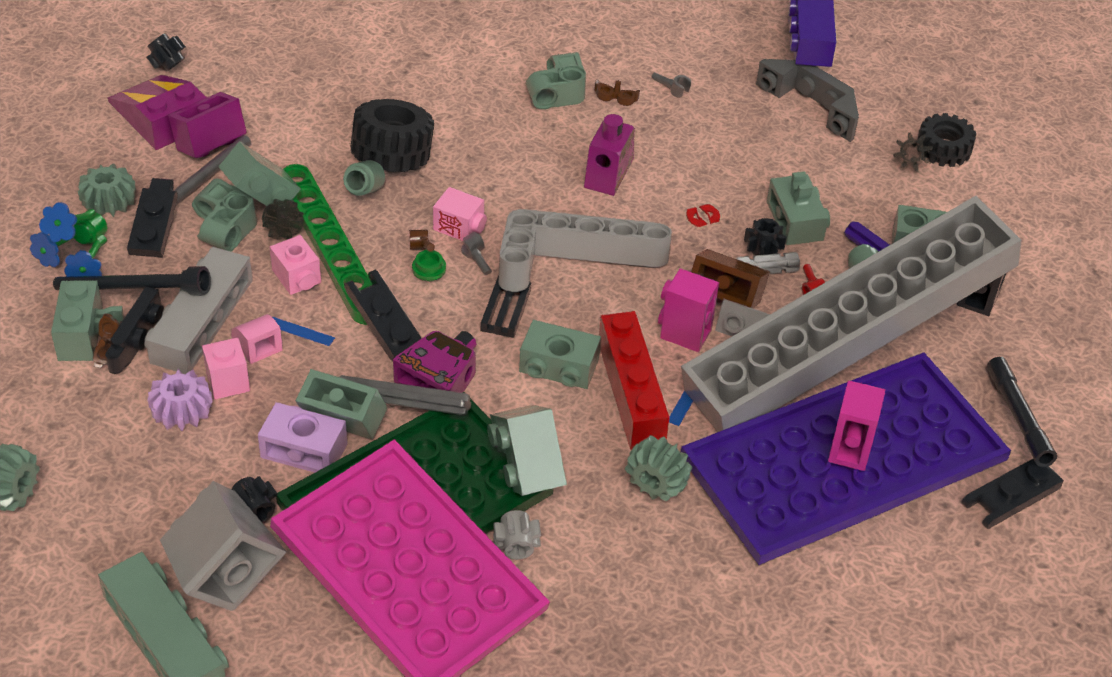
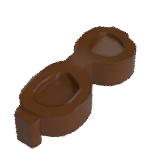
[594,79,640,106]
[93,313,120,368]

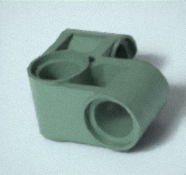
[525,52,586,110]
[192,178,257,252]

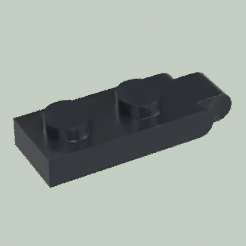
[127,178,178,258]
[105,286,164,374]

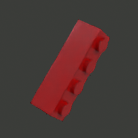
[599,311,670,450]

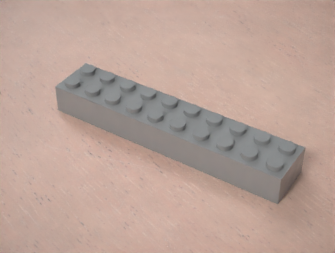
[681,196,1022,432]

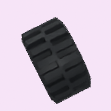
[350,99,434,172]

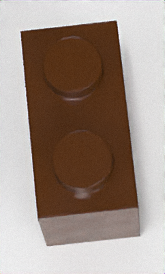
[691,249,770,308]

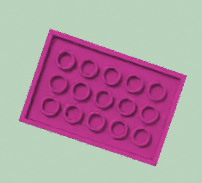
[270,440,550,677]

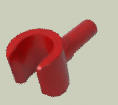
[802,264,825,295]

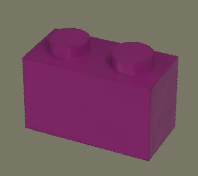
[168,92,247,158]

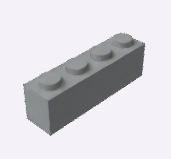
[145,246,253,374]

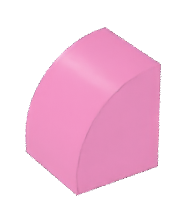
[231,314,283,364]

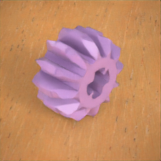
[148,368,213,431]

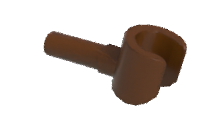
[409,230,435,252]

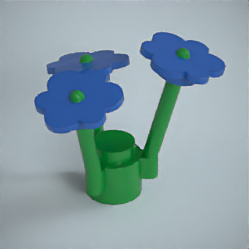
[30,202,108,276]

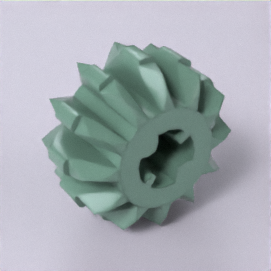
[78,164,136,217]
[625,435,692,501]
[0,443,40,511]

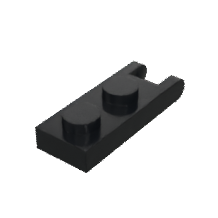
[344,269,422,362]
[962,459,1064,529]

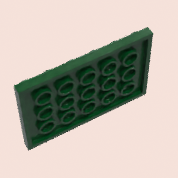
[276,392,554,534]

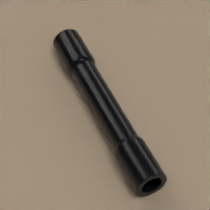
[987,357,1057,467]

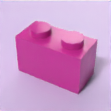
[658,268,719,353]
[828,380,886,471]

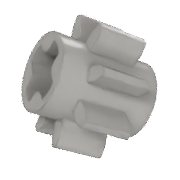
[493,510,541,560]

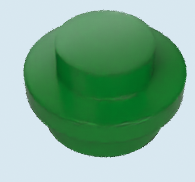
[412,250,446,281]

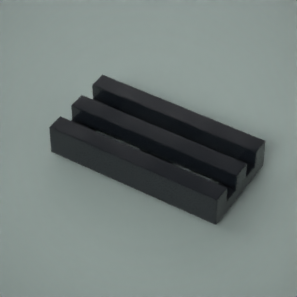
[480,275,531,338]

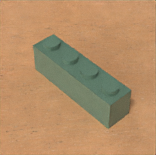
[98,551,229,677]

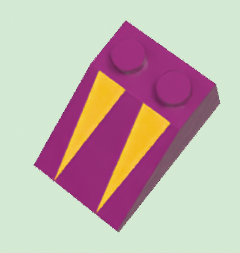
[107,75,207,150]

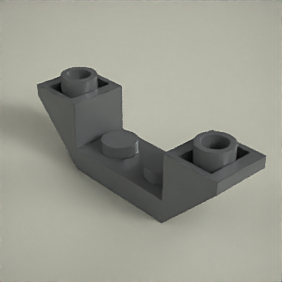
[756,59,859,142]

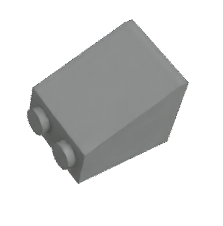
[160,481,287,611]

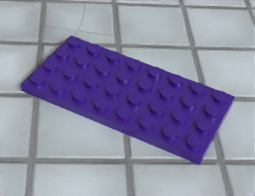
[680,352,1011,565]

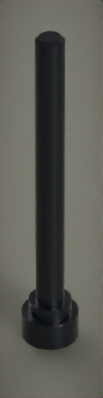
[53,266,211,295]

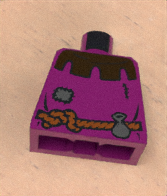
[584,114,635,196]
[393,331,477,393]

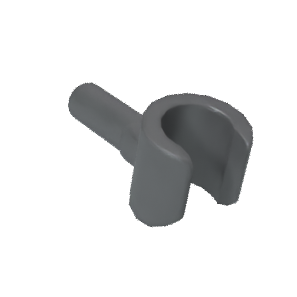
[652,72,691,98]
[461,232,492,275]

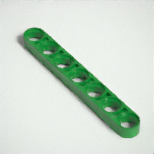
[284,164,373,325]

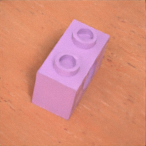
[258,402,347,473]

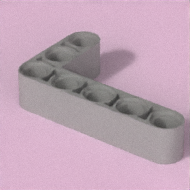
[498,209,672,292]

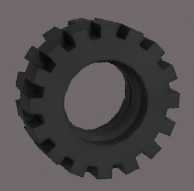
[916,113,976,167]

